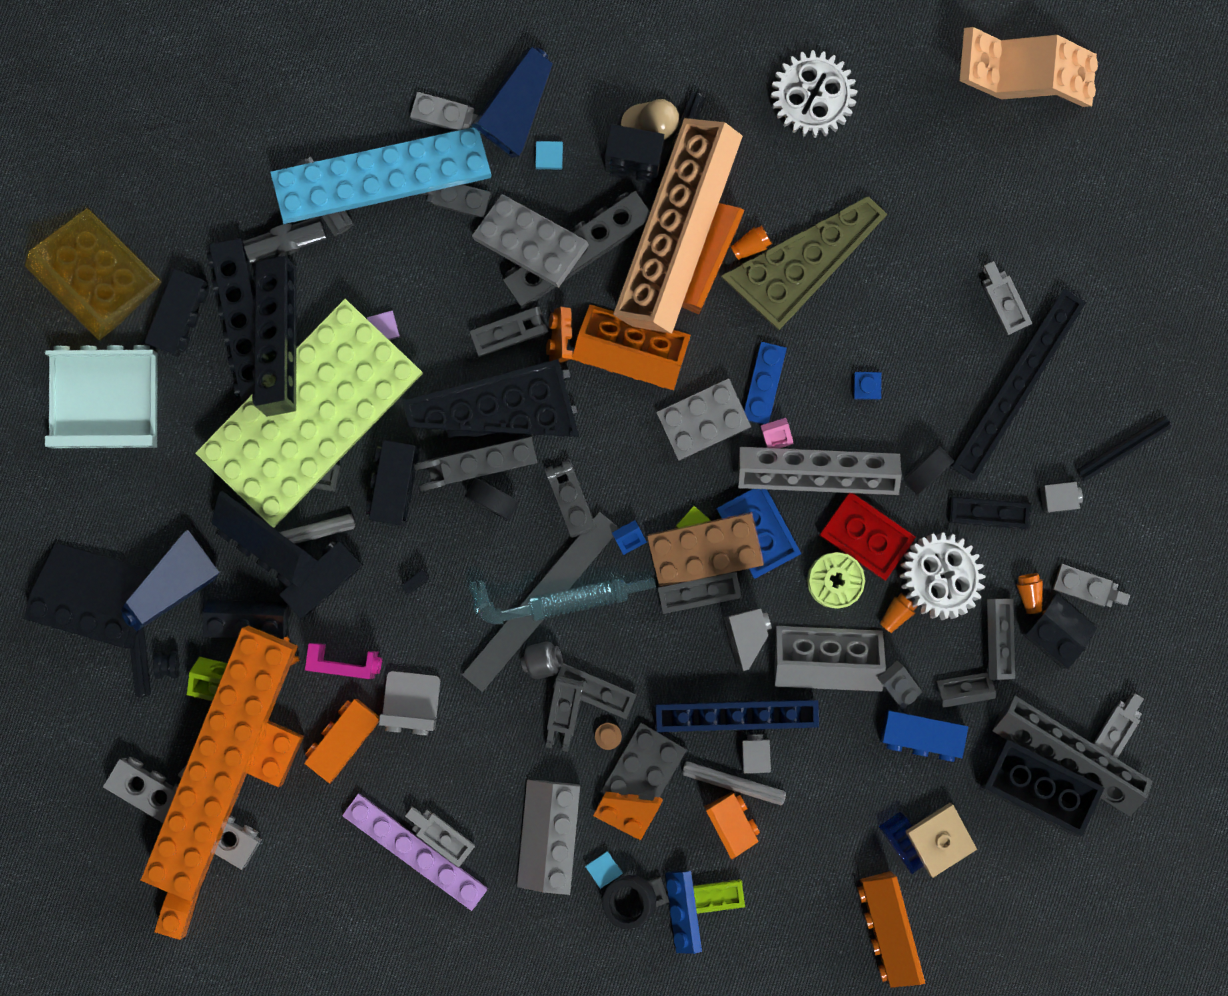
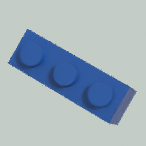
[880,710,968,762]

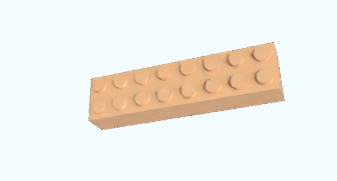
[613,118,743,334]

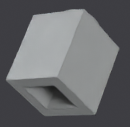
[1040,482,1083,513]
[741,734,771,773]

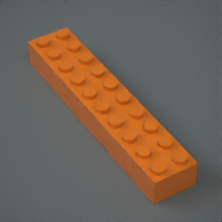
[140,626,298,902]

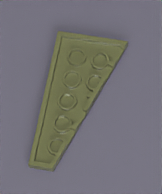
[721,197,887,331]

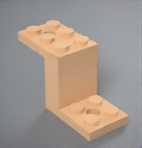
[960,27,1098,107]

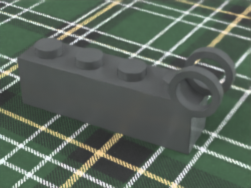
[413,435,538,491]

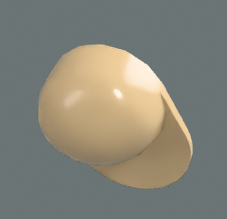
[621,99,679,140]

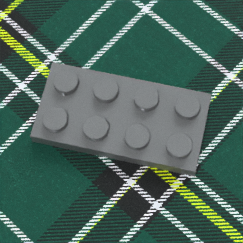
[472,194,589,288]

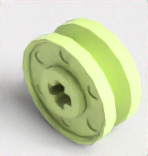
[807,552,865,609]

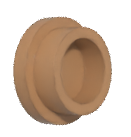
[595,723,622,750]

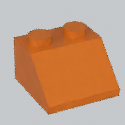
[704,792,760,859]

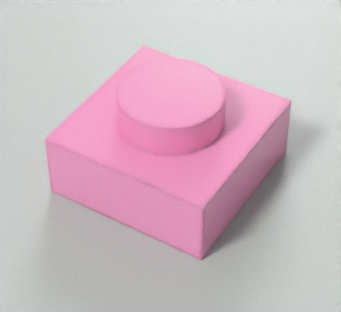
[761,418,794,449]

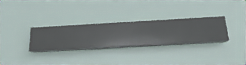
[462,512,620,692]

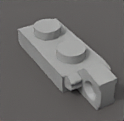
[410,92,478,131]
[982,261,1032,335]
[1052,564,1130,607]
[1092,692,1144,759]
[405,806,475,867]

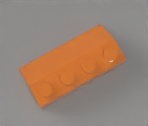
[682,203,744,315]
[572,304,691,390]
[857,871,925,988]

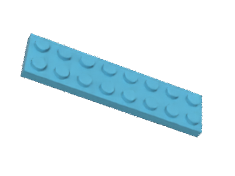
[270,127,491,224]

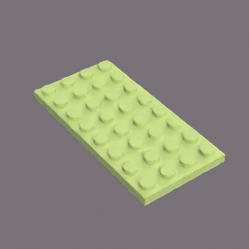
[196,299,423,528]

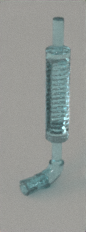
[469,578,656,624]

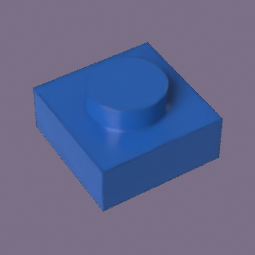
[853,372,881,400]
[612,520,647,555]

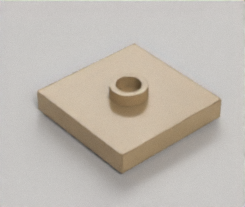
[905,803,977,878]

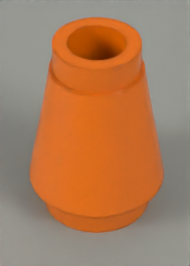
[731,225,772,260]
[1016,573,1043,614]
[880,593,918,633]

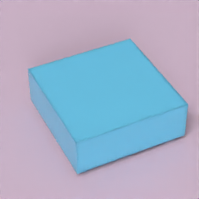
[536,141,563,170]
[585,851,623,889]

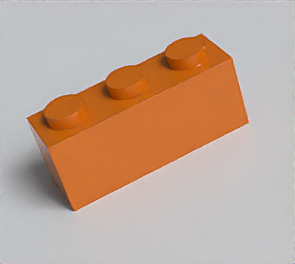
[304,699,380,783]

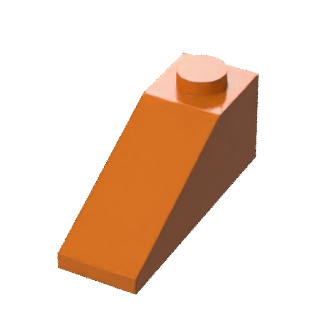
[155,891,200,940]

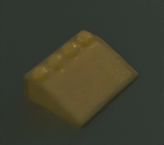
[25,208,162,340]

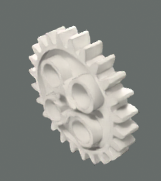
[771,50,857,138]
[900,533,985,620]

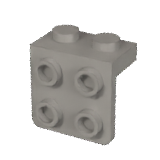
[379,671,441,735]

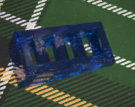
[879,812,924,874]

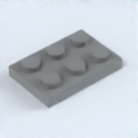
[657,378,752,461]

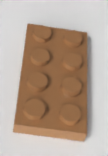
[647,512,764,587]

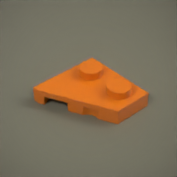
[546,307,573,363]
[593,792,663,840]

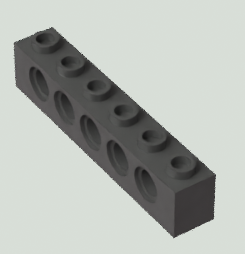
[503,191,650,310]
[992,696,1153,816]

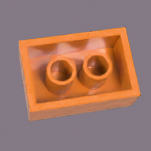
[247,720,304,787]

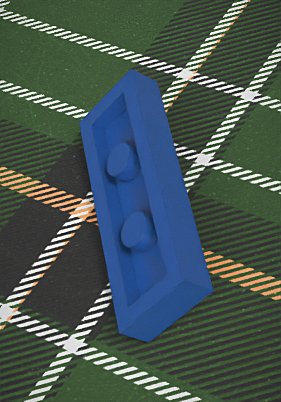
[744,342,787,425]
[665,871,702,954]

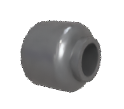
[521,642,563,679]

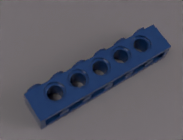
[655,699,819,732]

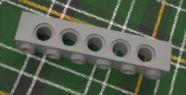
[738,447,902,495]
[103,757,262,870]

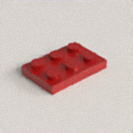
[819,493,916,581]

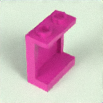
[305,643,382,679]

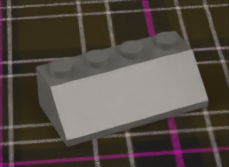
[724,609,771,671]
[774,626,886,691]
[517,779,580,895]

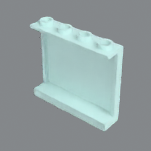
[45,345,157,448]

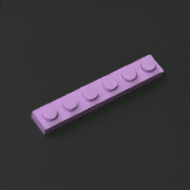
[342,794,488,911]

